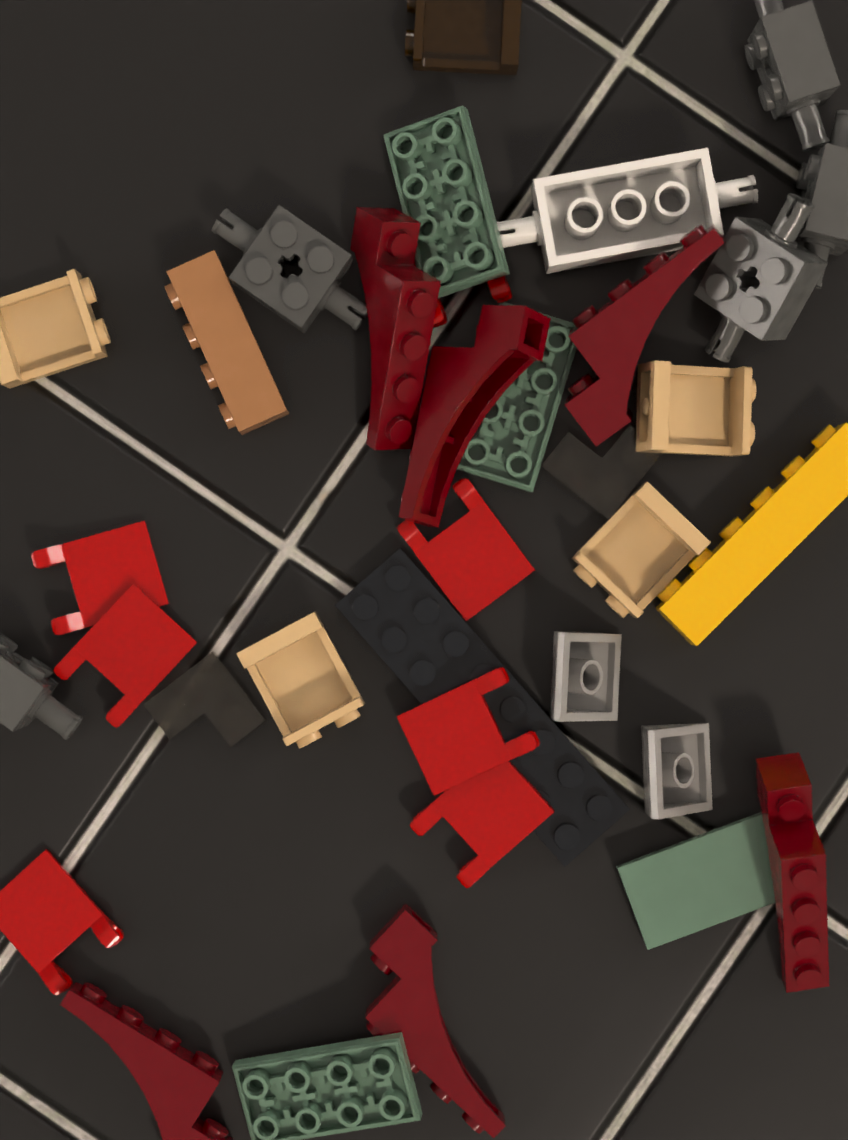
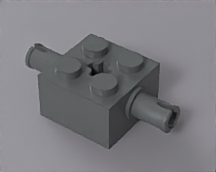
[744,0,840,152]
[795,110,848,289]
[694,193,828,362]
[211,205,368,334]
[0,633,83,740]

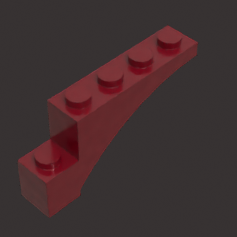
[350,207,441,450]
[565,224,725,446]
[398,305,551,528]
[756,752,829,993]
[365,904,506,1139]
[60,982,233,1140]

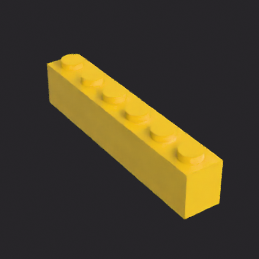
[655,422,848,646]

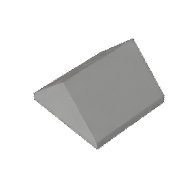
[550,631,622,722]
[641,723,713,819]

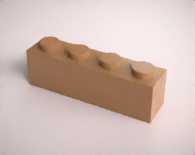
[164,250,289,435]

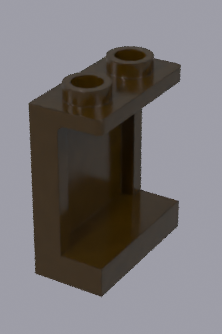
[405,0,522,75]

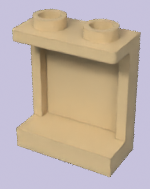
[0,269,111,389]
[635,360,756,457]
[571,481,711,619]
[236,611,365,749]

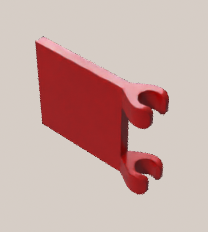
[397,478,535,622]
[31,520,169,635]
[53,583,197,728]
[396,667,540,796]
[410,761,555,888]
[0,849,124,996]

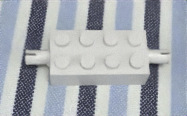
[497,148,758,274]

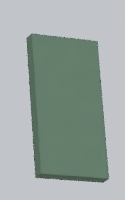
[383,105,510,298]
[456,302,577,493]
[616,812,776,950]
[232,1032,423,1140]

